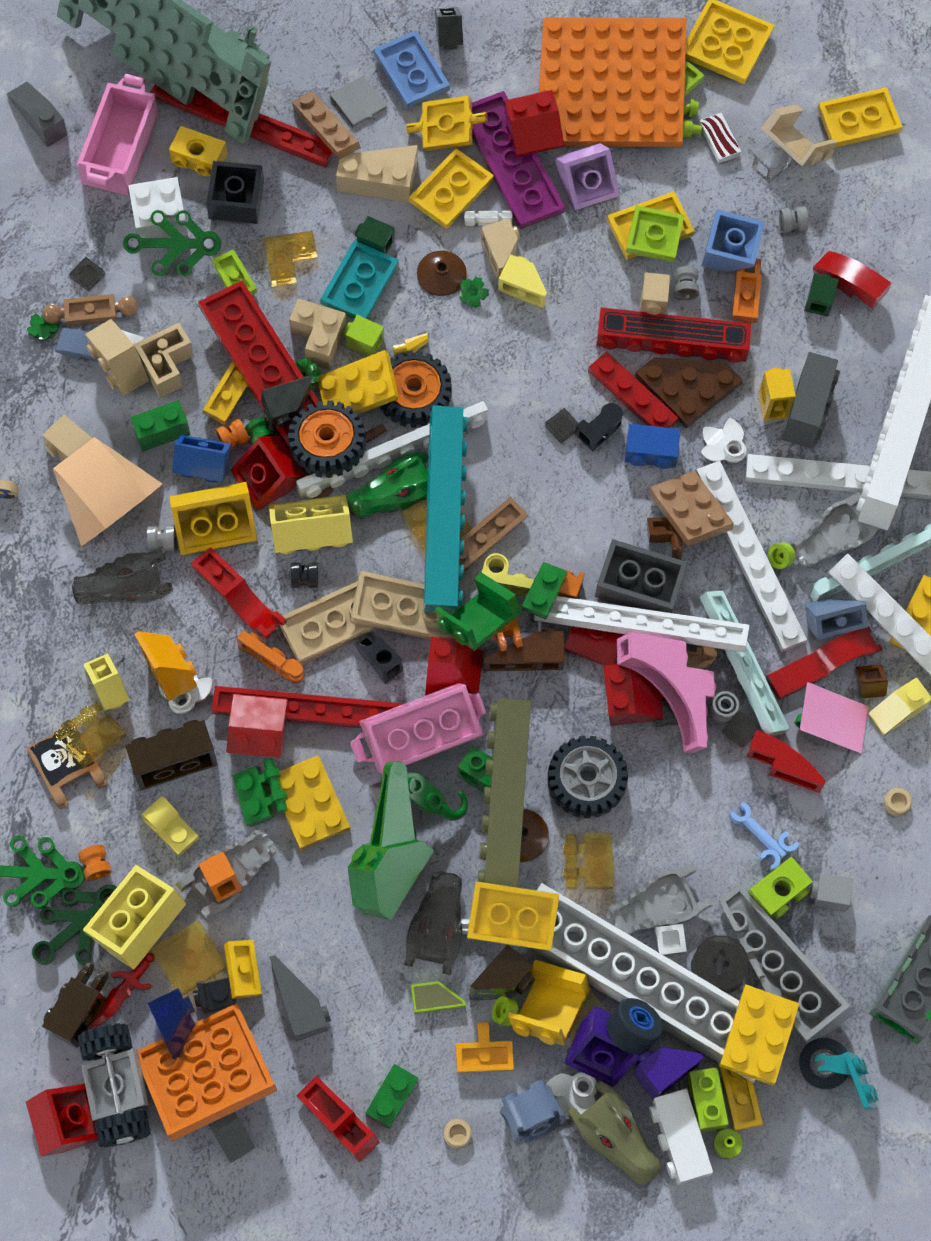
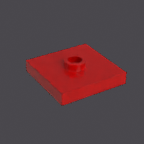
[564,626,626,665]

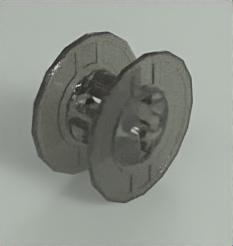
[691,935,749,994]

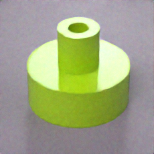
[768,542,795,569]
[492,996,520,1026]
[713,1129,743,1159]

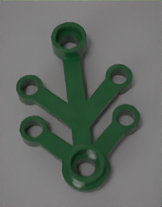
[32,885,117,965]

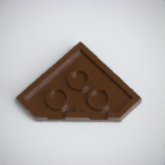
[635,357,743,428]

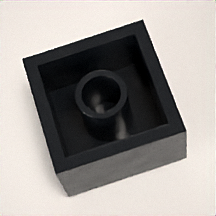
[206,161,264,224]

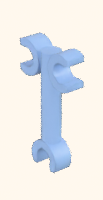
[729,803,799,872]

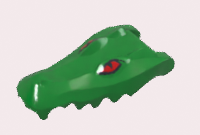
[348,452,428,519]

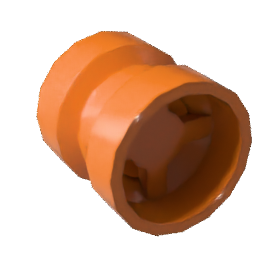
[215,419,250,450]
[78,844,112,881]

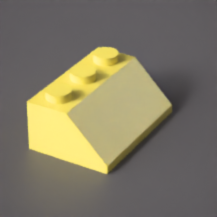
[269,495,353,554]
[83,865,186,970]

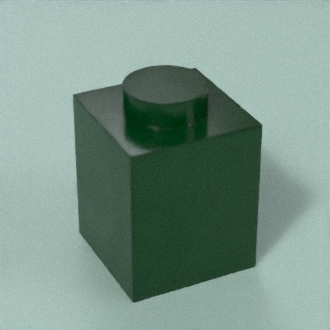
[355,216,395,254]
[804,273,839,317]

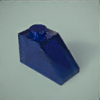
[148,988,195,1059]

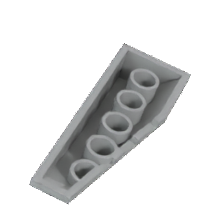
[719,884,850,1042]

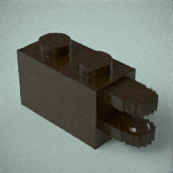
[42,962,109,1048]

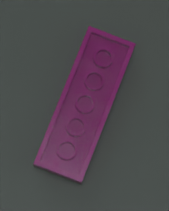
[472,91,565,229]

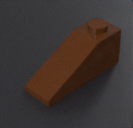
[484,628,565,671]

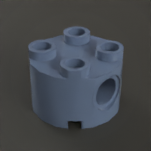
[500,1080,566,1145]

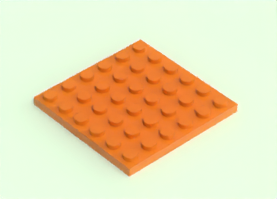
[539,17,687,147]

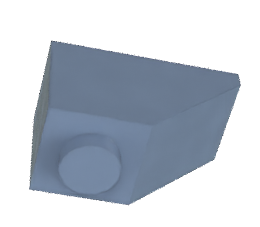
[805,598,868,640]

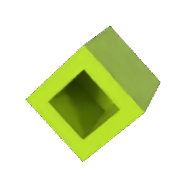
[344,315,384,356]

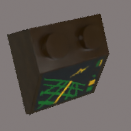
[469,944,533,1001]

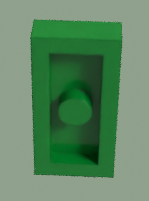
[522,562,568,619]
[365,1064,419,1129]

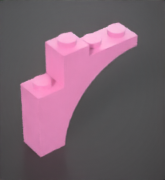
[617,632,716,754]

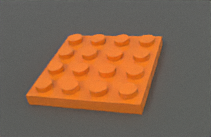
[137,1003,277,1142]

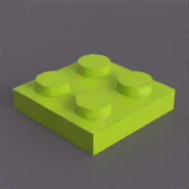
[626,205,685,263]

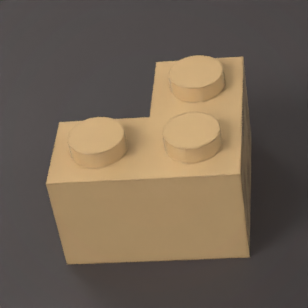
[289,298,346,370]
[85,319,149,396]
[134,322,194,398]

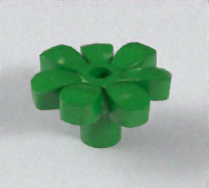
[295,358,321,390]

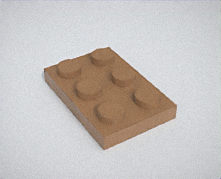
[649,470,734,547]

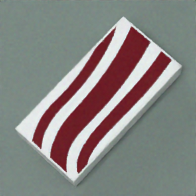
[698,113,741,164]

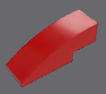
[813,251,891,309]
[746,729,825,793]
[296,1076,380,1163]

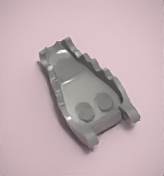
[792,492,882,567]
[175,830,276,920]
[606,863,713,934]

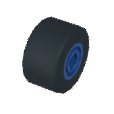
[606,998,663,1055]

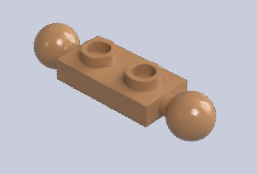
[42,294,138,326]

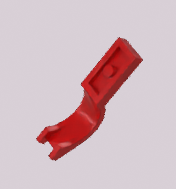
[191,547,287,639]
[766,626,883,700]

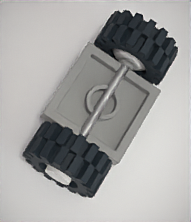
[78,1023,151,1147]

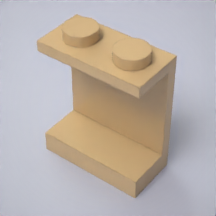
[761,104,838,166]

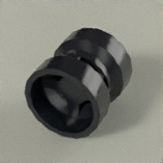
[291,562,318,588]

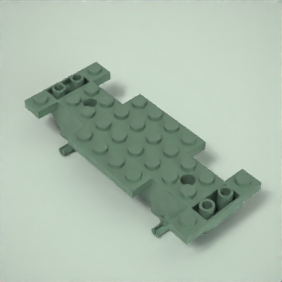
[57,0,272,144]

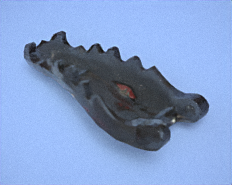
[72,549,173,605]
[404,871,463,975]

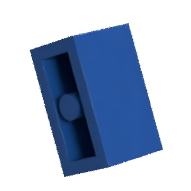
[624,424,680,469]
[172,434,231,483]

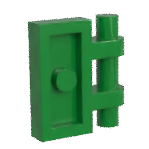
[232,759,288,827]

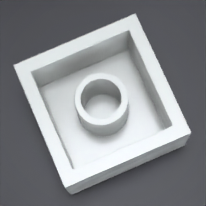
[128,177,188,238]

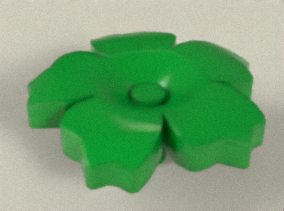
[459,277,489,308]
[27,314,59,341]

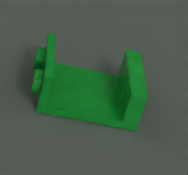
[434,572,521,651]

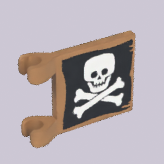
[27,723,107,809]

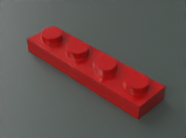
[588,351,678,428]

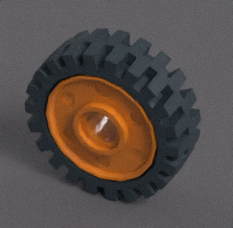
[380,351,452,428]
[288,400,366,478]

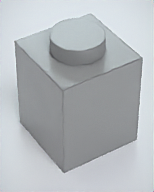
[809,873,853,912]

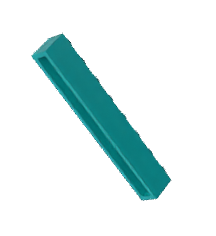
[423,405,468,614]

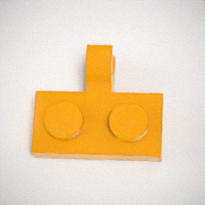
[456,1022,514,1073]

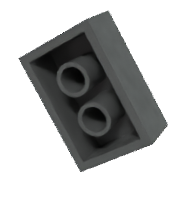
[782,352,840,448]
[595,539,688,613]

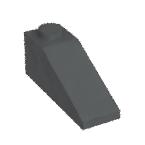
[7,82,68,147]
[270,955,331,1041]

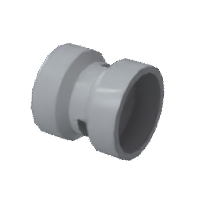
[779,206,809,233]
[673,266,699,300]
[147,526,176,552]
[709,691,739,724]

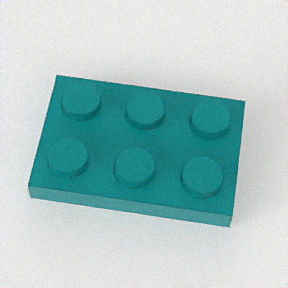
[320,240,399,319]

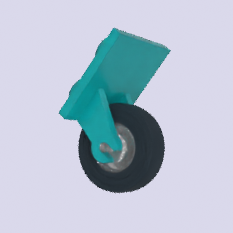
[799,1037,879,1110]

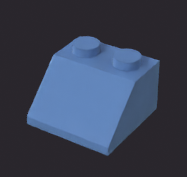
[701,210,765,272]

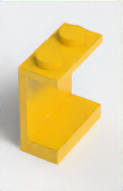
[508,960,591,1046]

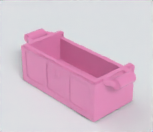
[77,74,159,196]
[350,683,487,774]

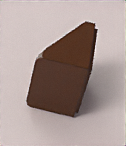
[856,665,888,698]

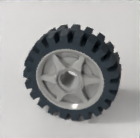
[547,736,628,818]

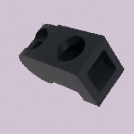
[575,403,623,452]
[354,630,404,684]

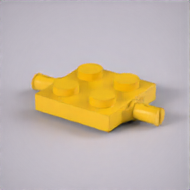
[406,95,488,152]

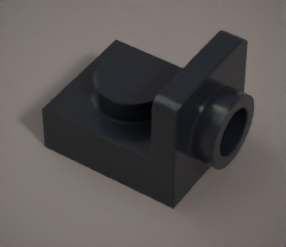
[193,977,236,1014]

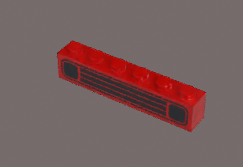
[596,307,751,363]

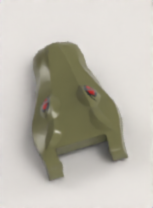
[565,1080,661,1185]

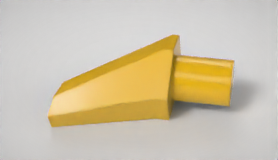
[393,333,428,355]

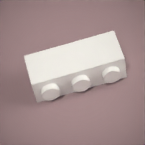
[649,1089,713,1186]

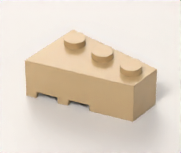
[336,145,418,203]

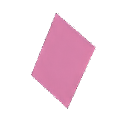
[800,682,868,754]

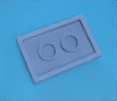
[374,30,450,109]

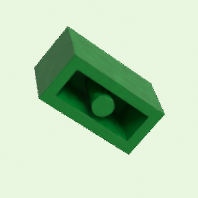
[130,400,190,452]

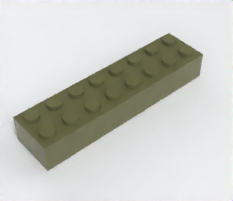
[477,698,531,888]

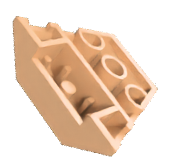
[53,437,163,546]

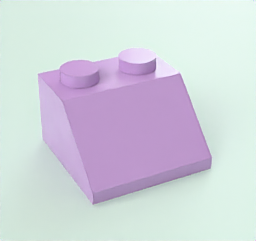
[555,143,620,210]

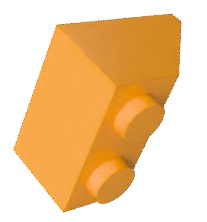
[134,631,198,701]

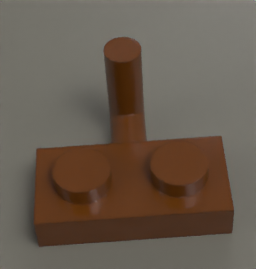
[647,517,683,560]

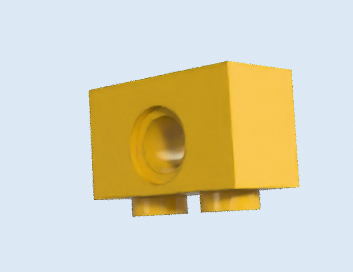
[169,126,228,176]
[758,368,796,421]

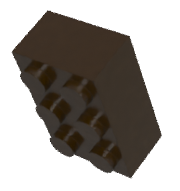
[125,720,218,791]

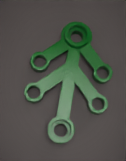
[123,210,222,276]
[0,835,85,909]

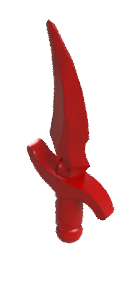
[89,953,155,1029]

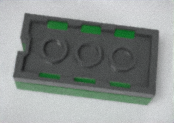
[869,915,931,1044]

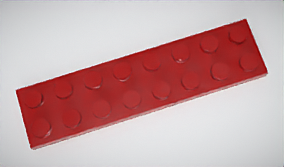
[198,280,332,452]

